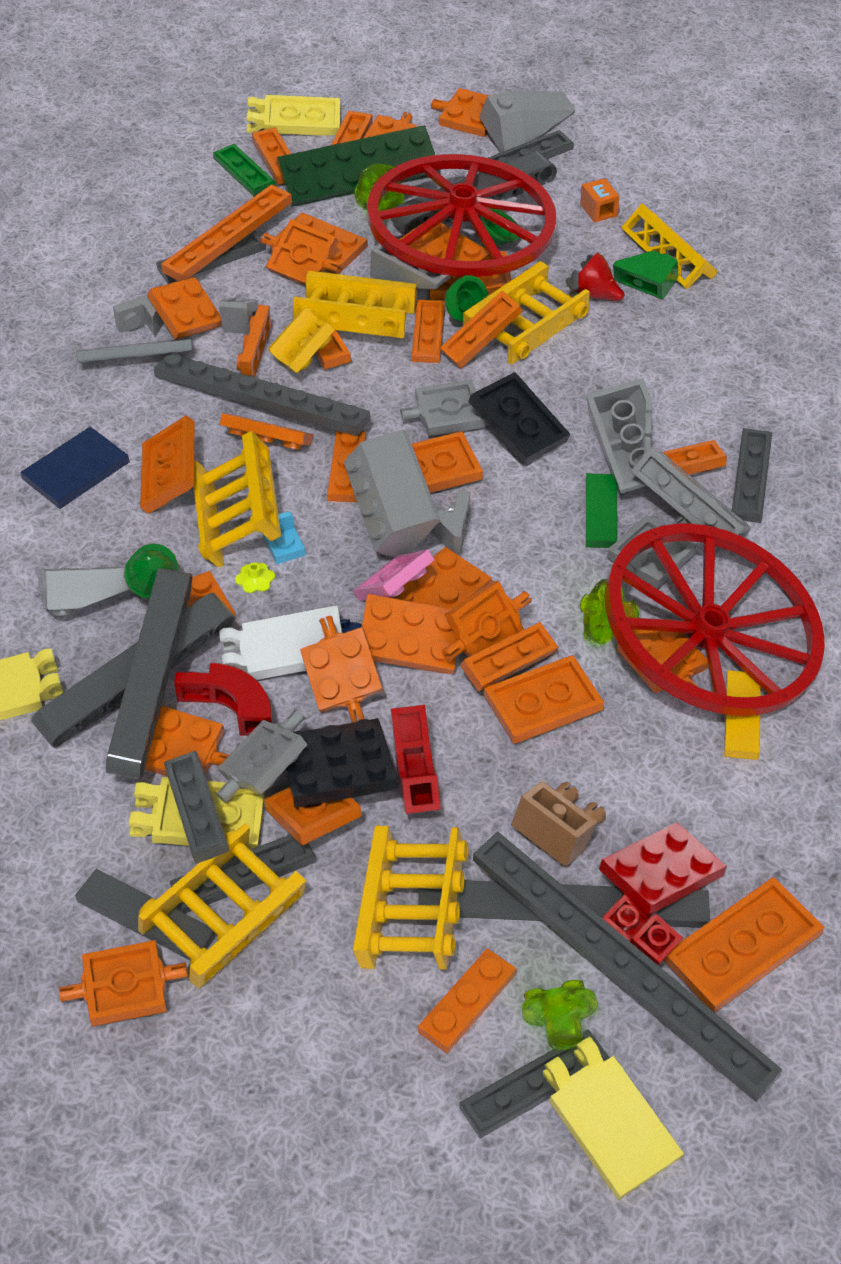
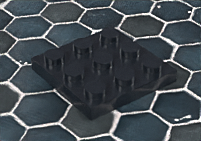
[286,718,398,808]

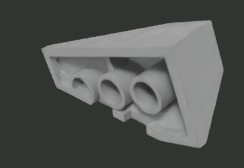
[479,91,575,152]
[586,378,652,494]
[37,567,130,616]

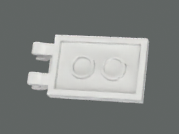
[219,605,342,680]

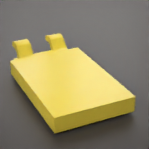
[247,95,340,135]
[0,649,63,720]
[129,777,265,850]
[542,1036,684,1200]

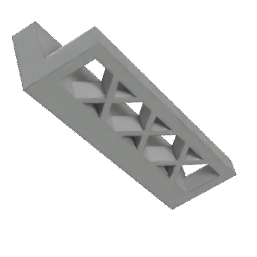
[631,447,751,551]

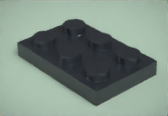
[468,372,570,465]

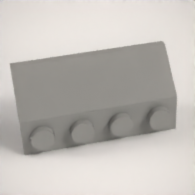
[343,430,441,558]

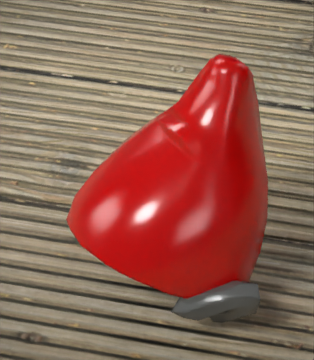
[565,252,625,301]

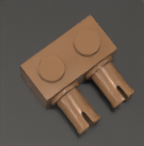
[511,780,606,867]

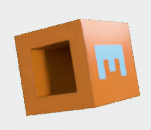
[580,178,620,223]

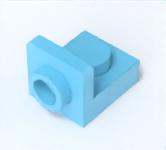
[263,511,306,565]

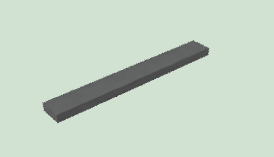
[418,880,710,928]

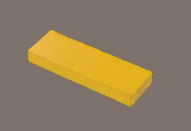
[724,670,761,760]

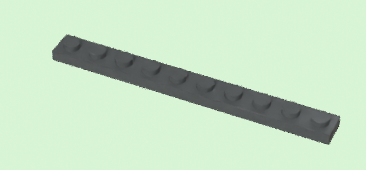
[473,831,782,1102]

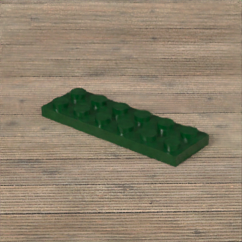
[277,125,441,207]

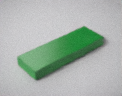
[213,144,276,197]
[585,473,617,548]

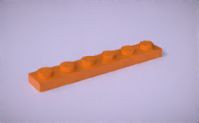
[161,184,292,281]

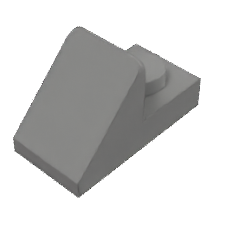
[113,295,164,337]
[219,297,258,334]
[431,490,471,556]

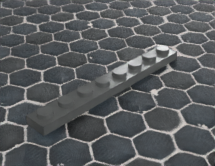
[154,353,371,436]

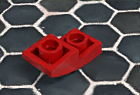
[602,894,683,966]

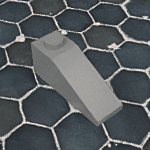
[370,243,452,289]

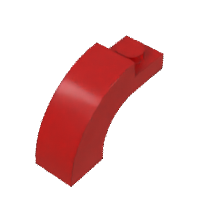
[174,663,273,736]
[390,705,441,814]

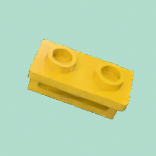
[268,308,334,373]

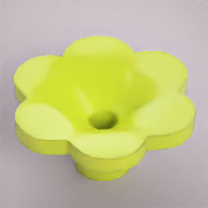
[235,562,275,593]

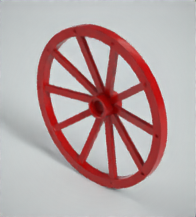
[367,154,557,277]
[604,523,825,716]

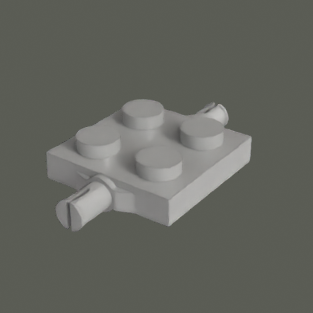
[400,379,486,437]
[607,515,696,589]
[216,709,307,803]

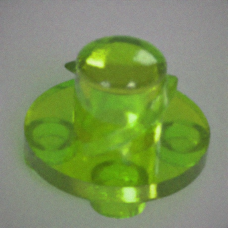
[354,163,404,211]
[580,579,640,644]
[521,980,598,1050]

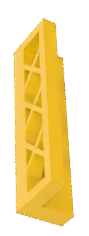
[621,203,719,289]

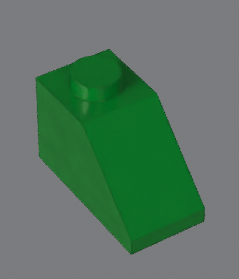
[613,250,678,300]

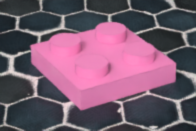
[353,549,434,601]

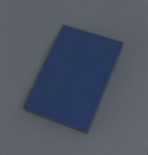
[20,426,130,509]

